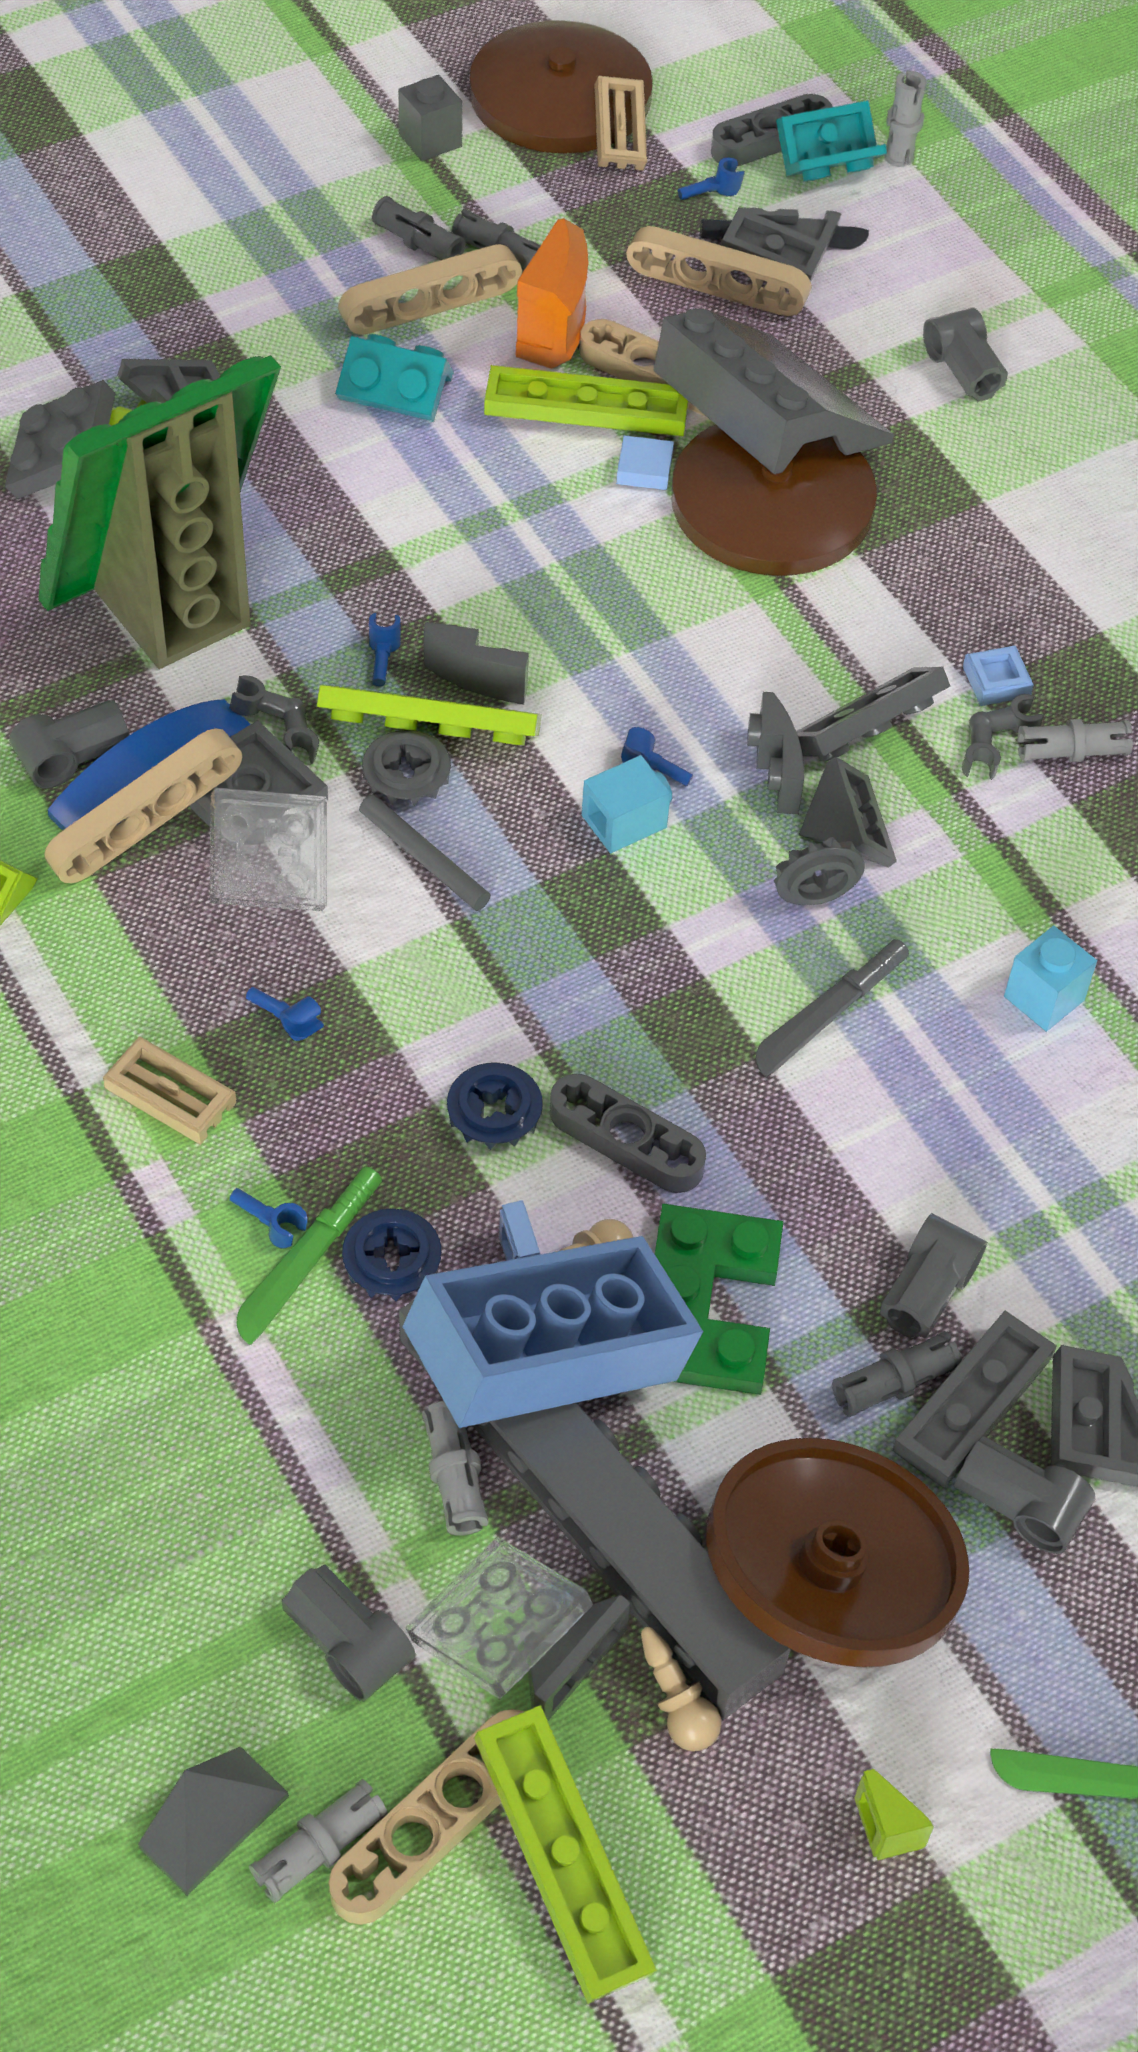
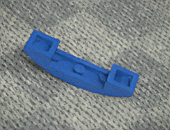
[47,699,250,831]

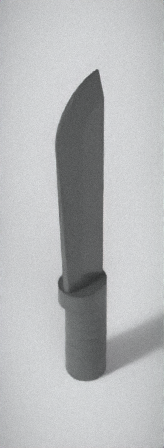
[756,939,909,1077]

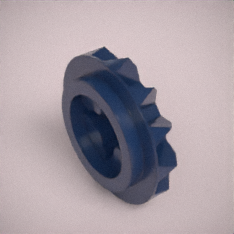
[447,1062,543,1150]
[342,1208,442,1302]

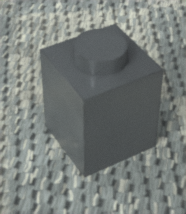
[398,74,462,161]

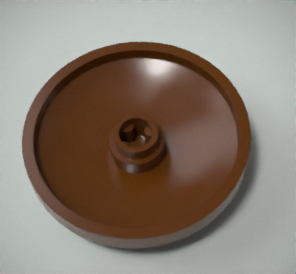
[469,20,653,154]
[671,424,877,576]
[706,1438,970,1667]

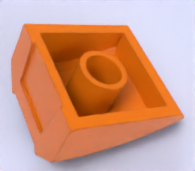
[516,218,589,369]

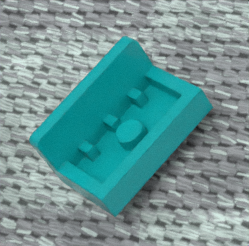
[776,100,887,182]
[335,334,454,422]

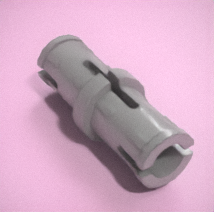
[884,71,927,167]
[1017,719,1133,762]
[422,1400,488,1536]
[249,1779,388,1903]

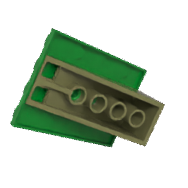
[38,355,281,670]

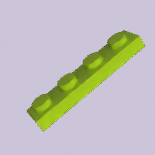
[484,365,689,437]
[317,685,542,746]
[474,1705,657,2004]

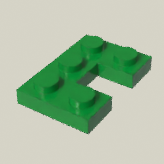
[655,1203,784,1395]

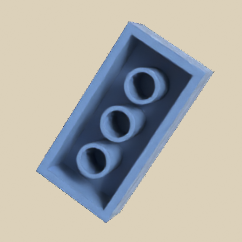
[403,1236,703,1428]

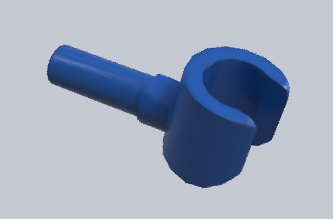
[678,158,745,200]
[369,613,401,687]
[621,727,693,786]
[246,987,324,1041]
[230,1188,308,1249]

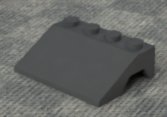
[653,308,894,474]

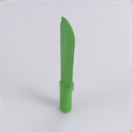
[237,1166,382,1345]
[990,1748,1138,1799]

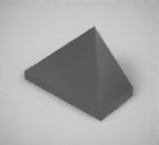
[799,756,897,867]
[524,1595,631,1721]
[138,1746,289,1896]

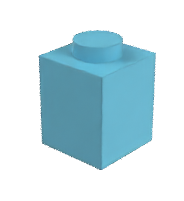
[582,755,672,854]
[1004,925,1098,1032]

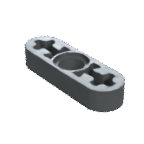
[711,94,833,166]
[550,1074,706,1193]

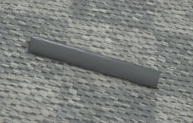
[359,794,491,911]

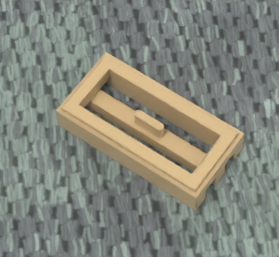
[595,76,647,171]
[103,1036,236,1145]

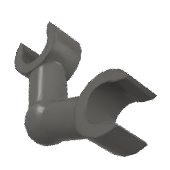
[229,675,319,764]
[962,694,1044,780]

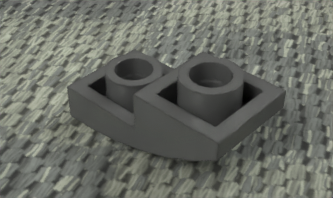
[424,622,529,704]
[747,692,804,815]

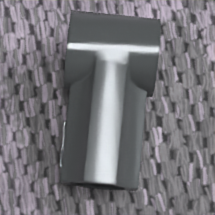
[923,307,1008,402]
[9,700,130,789]
[880,1213,988,1338]
[954,1436,1095,1554]
[282,1564,416,1702]

